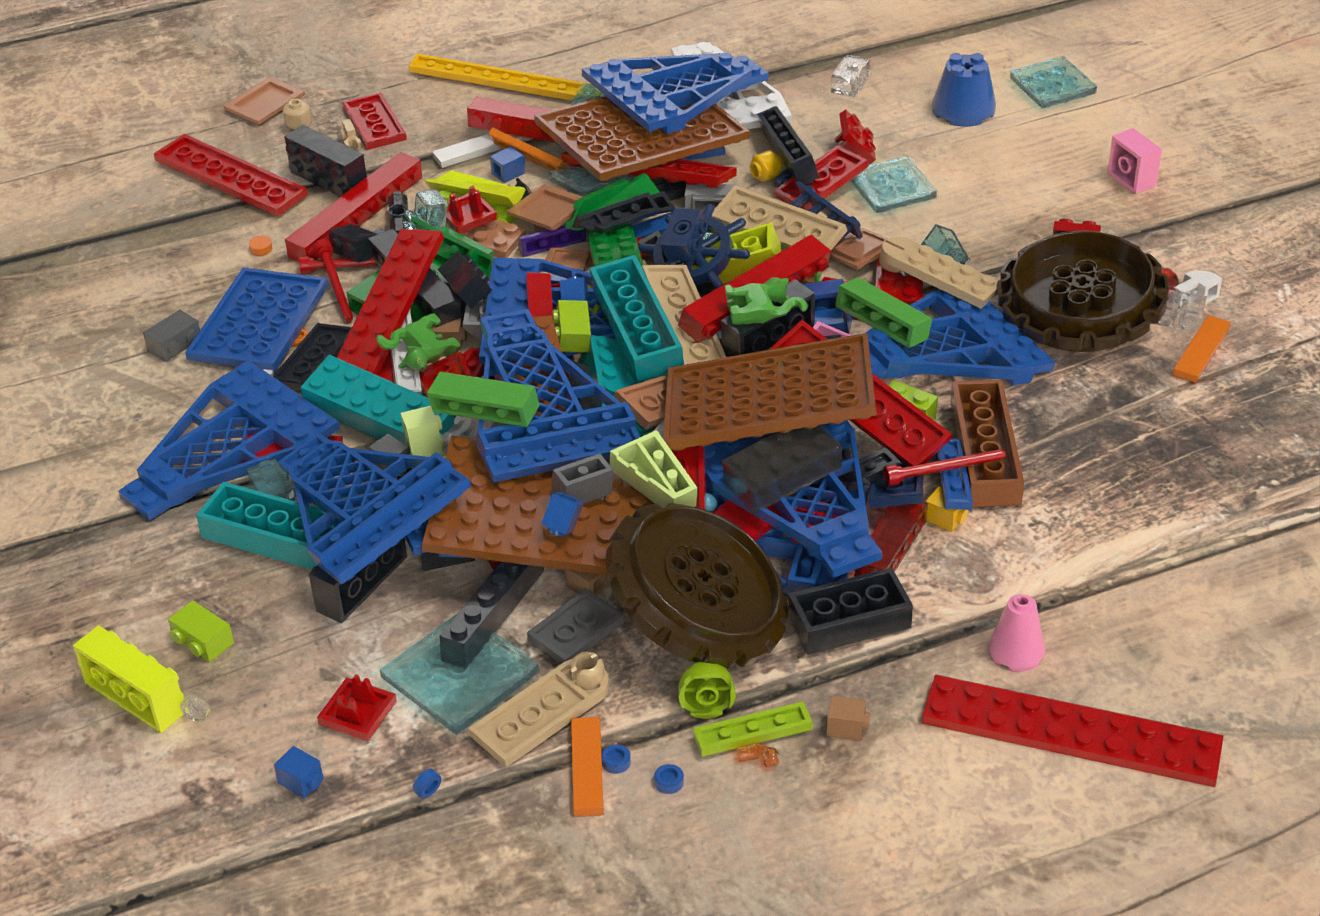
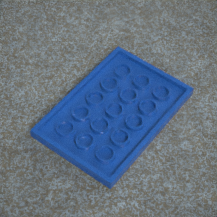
[185,267,329,372]

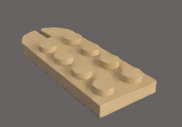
[879,237,998,309]
[468,652,609,768]

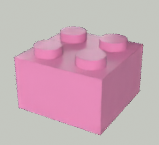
[1107,128,1162,194]

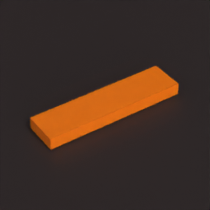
[489,127,568,176]
[1173,315,1231,383]
[571,717,604,816]

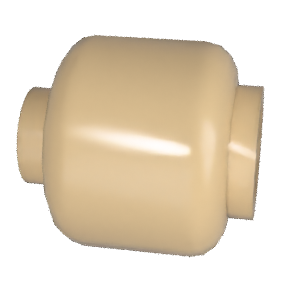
[283,99,312,131]

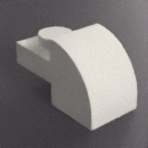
[1172,270,1222,310]

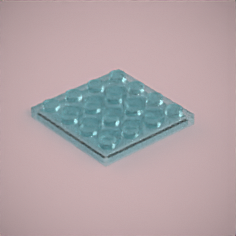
[380,612,539,735]

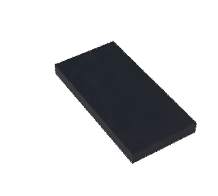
[273,323,352,391]

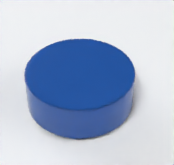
[601,744,631,774]
[654,764,684,794]
[412,768,442,799]

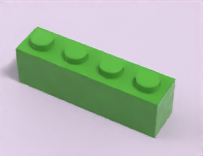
[836,277,932,348]
[427,372,540,427]

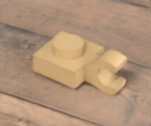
[340,119,361,150]

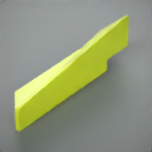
[425,170,526,207]

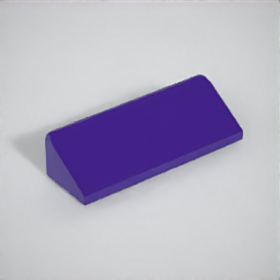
[518,226,587,257]

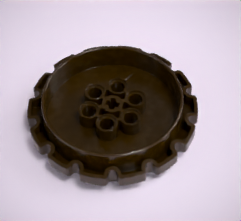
[997,231,1169,352]
[606,503,789,669]

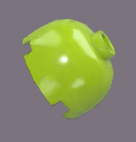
[678,661,736,719]

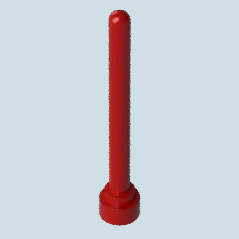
[313,239,353,323]
[299,256,379,275]
[883,449,1006,487]

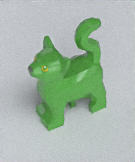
[725,277,808,325]
[376,313,461,371]

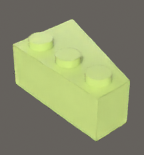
[401,406,445,469]
[610,430,697,508]

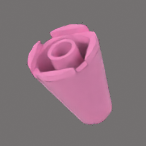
[988,594,1045,672]

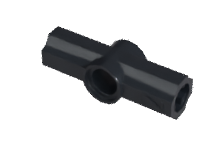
[388,191,411,234]

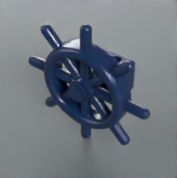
[638,203,750,289]

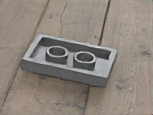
[527,588,625,664]

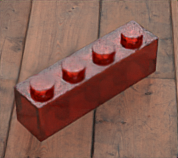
[854,501,928,577]

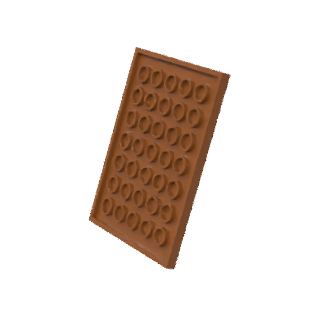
[535,96,750,181]
[663,333,877,451]
[422,435,652,576]

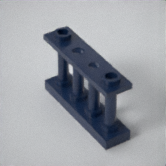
[790,181,863,267]

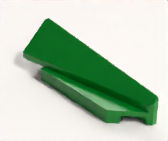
[565,173,660,231]
[411,216,496,279]

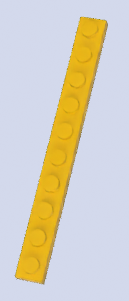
[409,53,604,102]

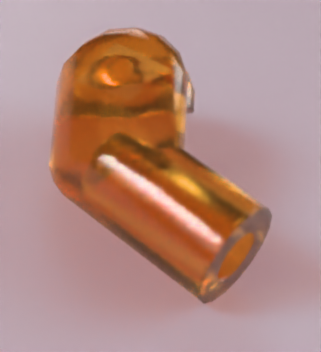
[737,744,779,767]

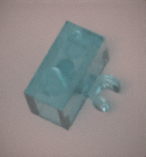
[403,190,448,229]
[921,224,971,265]
[246,459,297,501]

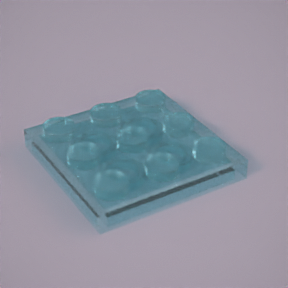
[1010,56,1097,109]
[850,156,937,213]
[549,166,635,197]

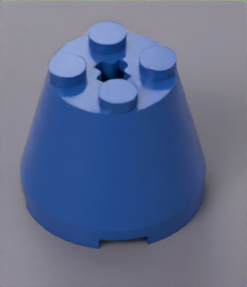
[932,53,996,127]

